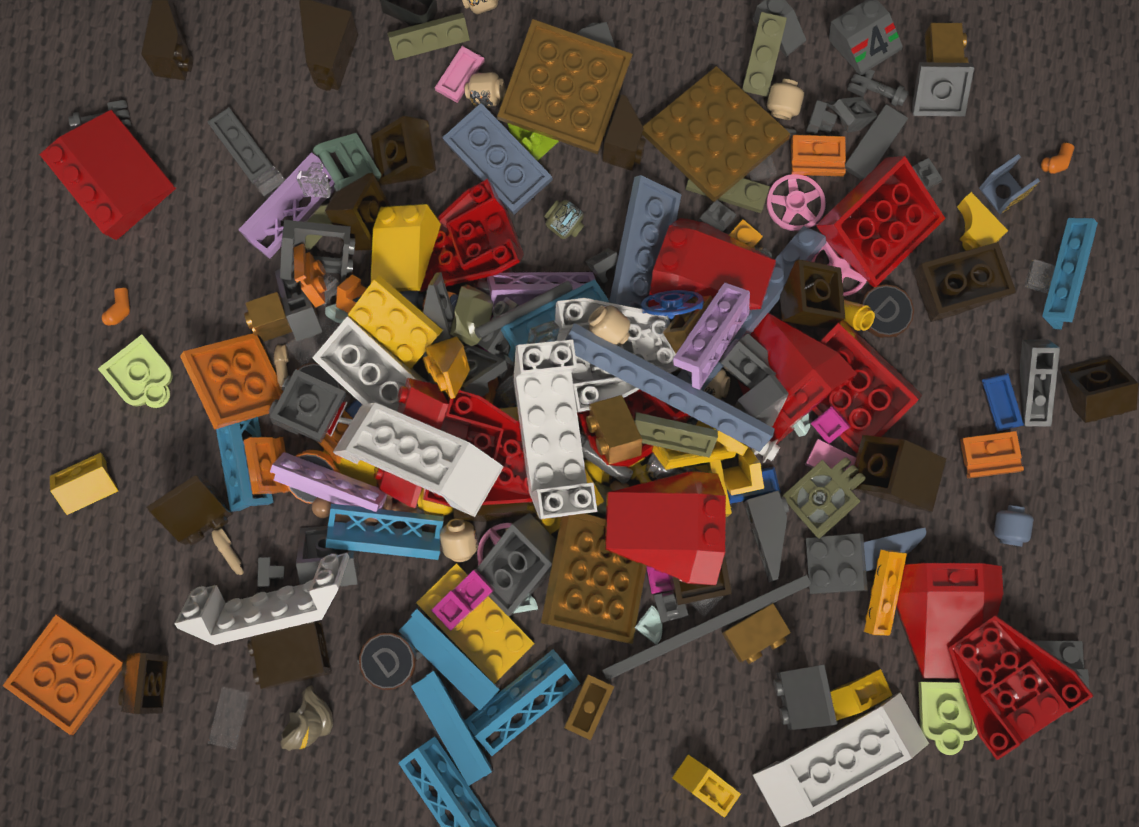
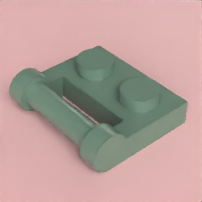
[313,133,381,192]

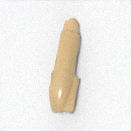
[274,344,289,389]
[212,528,244,575]

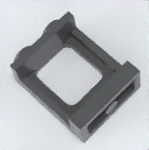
[280,220,355,284]

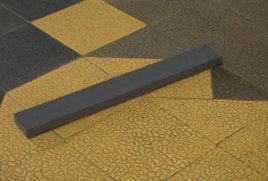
[602,575,811,680]

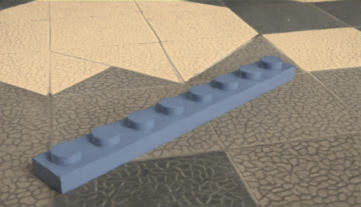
[676,226,826,390]
[565,323,775,452]

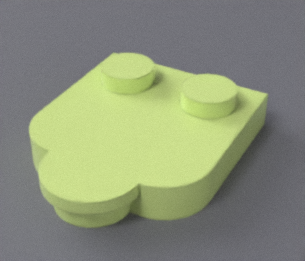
[98,335,173,408]
[918,682,978,755]

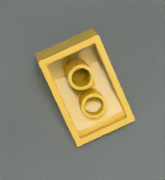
[371,204,441,291]

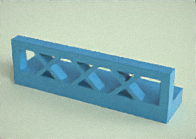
[1042,218,1098,329]
[501,279,609,362]
[216,417,273,512]
[325,503,443,560]
[399,609,500,710]
[465,649,580,756]
[411,671,494,786]
[399,737,496,827]

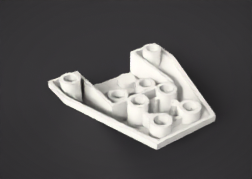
[554,298,679,412]

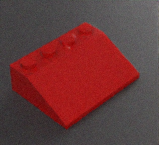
[39,110,177,240]
[816,156,946,287]
[812,320,922,453]

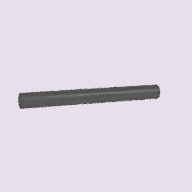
[474,281,573,339]

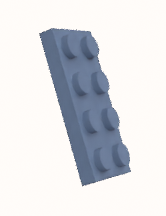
[442,103,553,215]

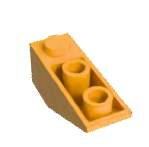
[423,337,470,399]

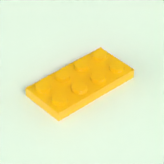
[416,563,535,684]

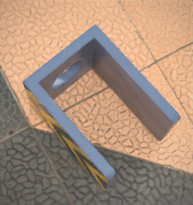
[979,154,1040,214]

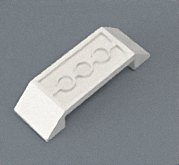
[514,340,597,519]
[333,402,503,517]
[175,553,349,645]
[753,693,929,827]

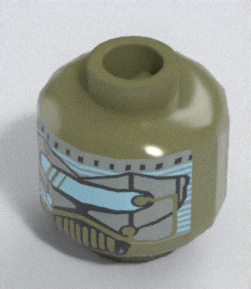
[544,200,584,239]

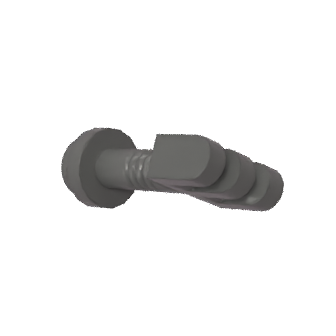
[847,69,909,106]
[68,100,132,130]

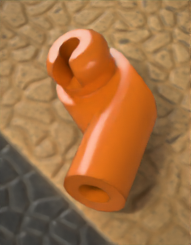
[1041,143,1075,174]
[102,288,130,326]

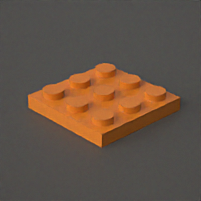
[180,333,283,429]
[2,615,123,735]

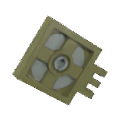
[782,457,865,539]

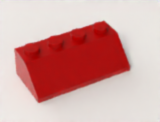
[374,378,449,508]

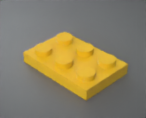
[348,275,443,369]

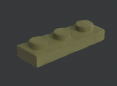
[742,12,787,97]
[387,13,470,60]
[686,178,770,213]
[633,412,718,458]

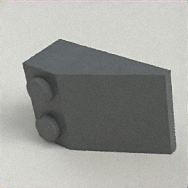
[476,513,557,617]
[773,665,837,730]

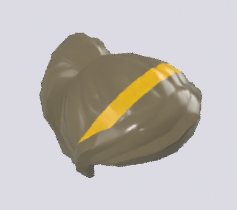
[280,685,333,751]

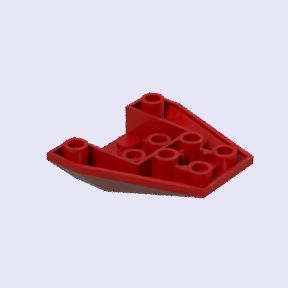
[419,179,524,292]
[737,313,857,445]
[423,390,533,507]
[896,563,1003,679]
[949,615,1094,760]

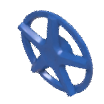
[641,290,704,319]

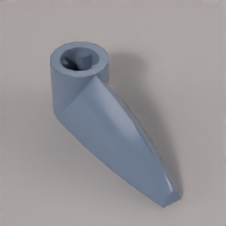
[864,528,926,572]

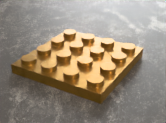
[497,19,633,154]
[643,66,790,202]
[541,513,647,644]

